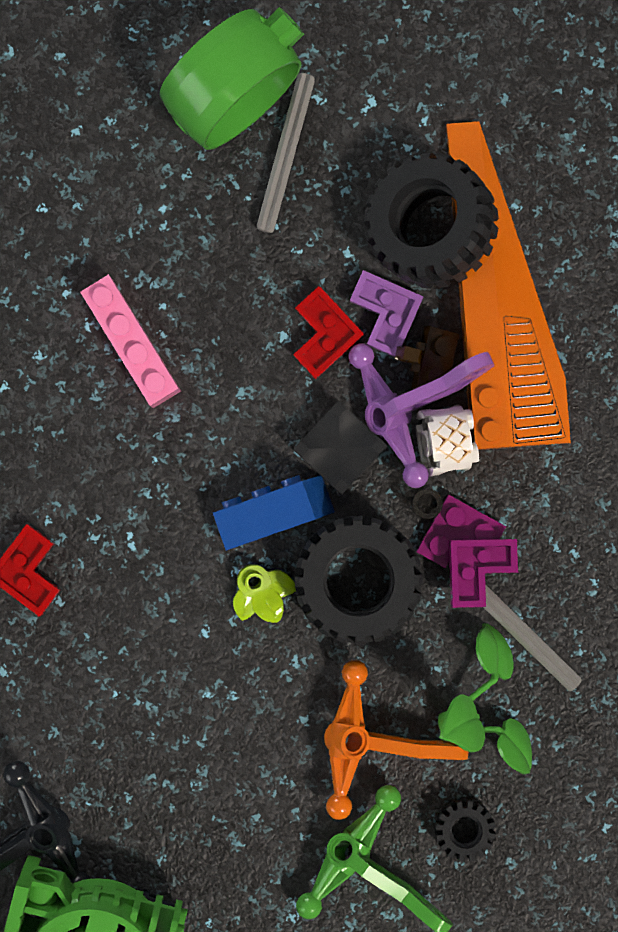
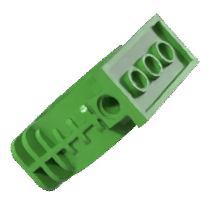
[4,855,188,932]

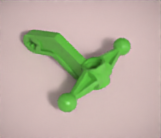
[296,785,453,932]

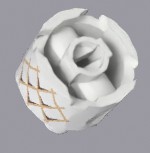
[416,404,479,476]

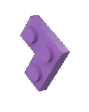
[349,270,423,357]

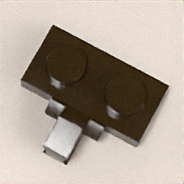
[394,326,459,398]

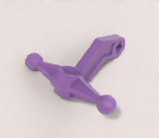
[348,343,495,488]

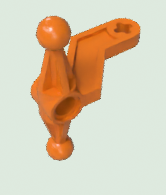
[324,660,469,820]

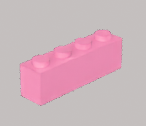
[80,274,181,408]

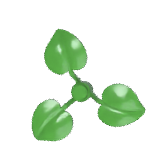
[438,623,532,774]

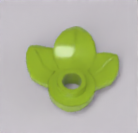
[233,564,296,623]

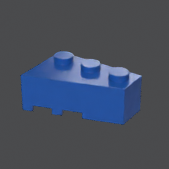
[213,475,335,550]

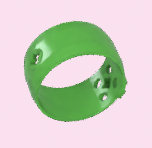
[159,7,304,150]

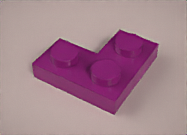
[416,494,506,568]
[449,539,518,608]

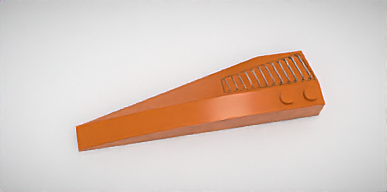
[446,121,571,450]

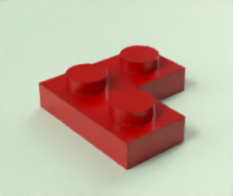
[293,286,364,380]
[0,524,61,617]

